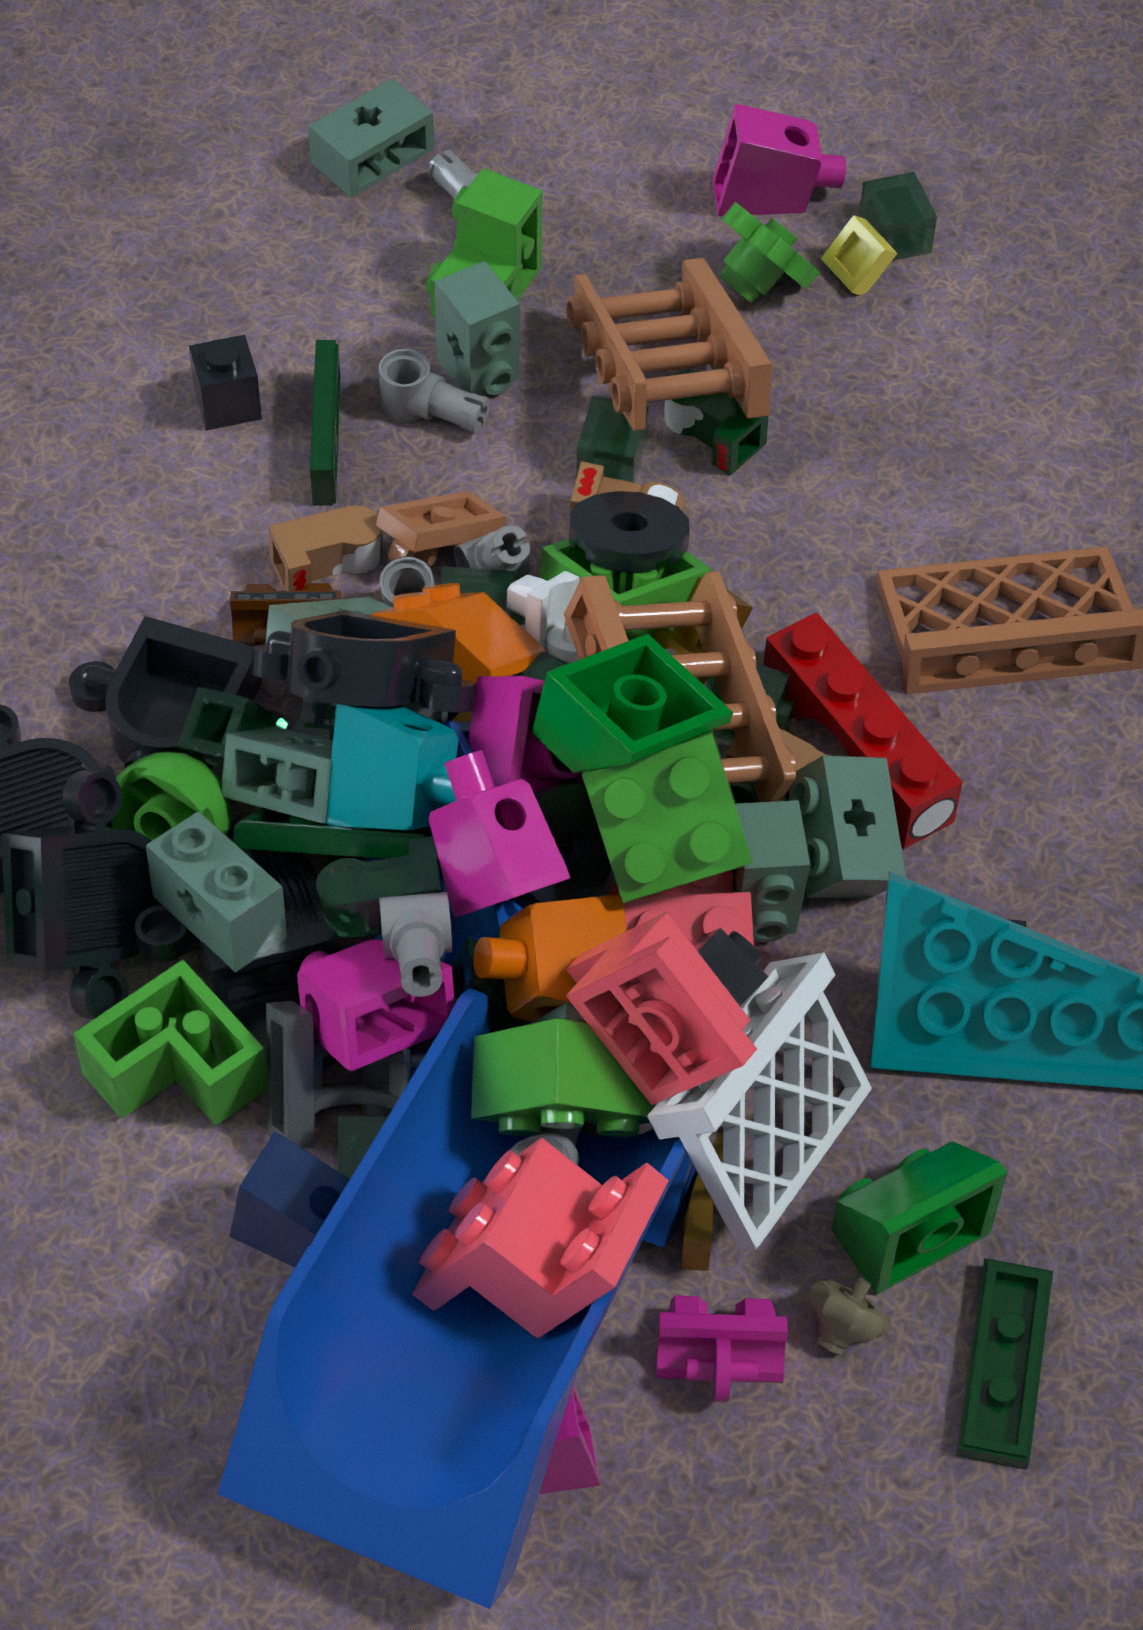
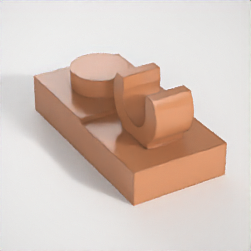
[376,491,506,567]

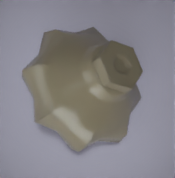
[808,1278,891,1355]

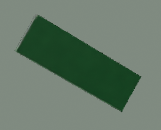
[310,340,341,506]
[956,1258,1053,1470]

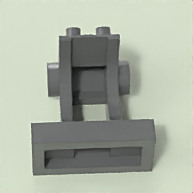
[266,1001,426,1149]

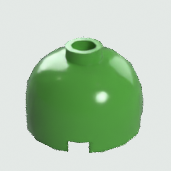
[111,752,233,841]

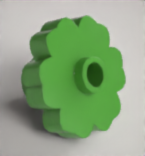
[718,202,820,303]

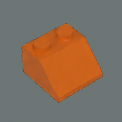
[370,583,547,684]

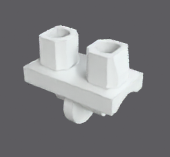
[506,571,580,681]

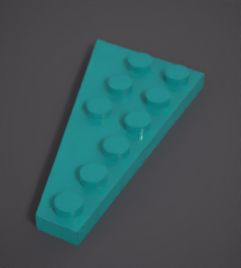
[870,871,1143,1090]

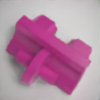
[656,1295,788,1402]

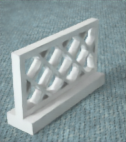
[647,953,872,1251]

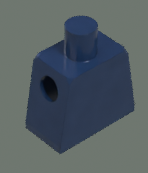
[229,1131,350,1268]

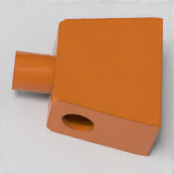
[473,895,627,1022]

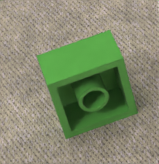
[582,730,753,903]

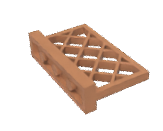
[876,546,1143,695]

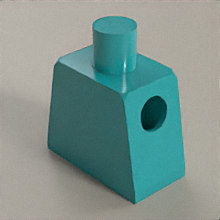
[325,704,458,830]

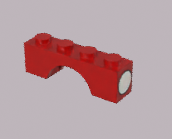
[761,612,963,850]

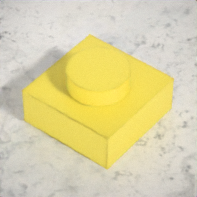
[821,215,898,295]

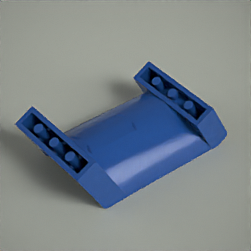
[218,988,709,1609]

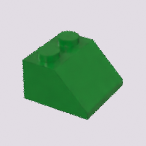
[532,634,733,773]
[831,1141,1008,1295]

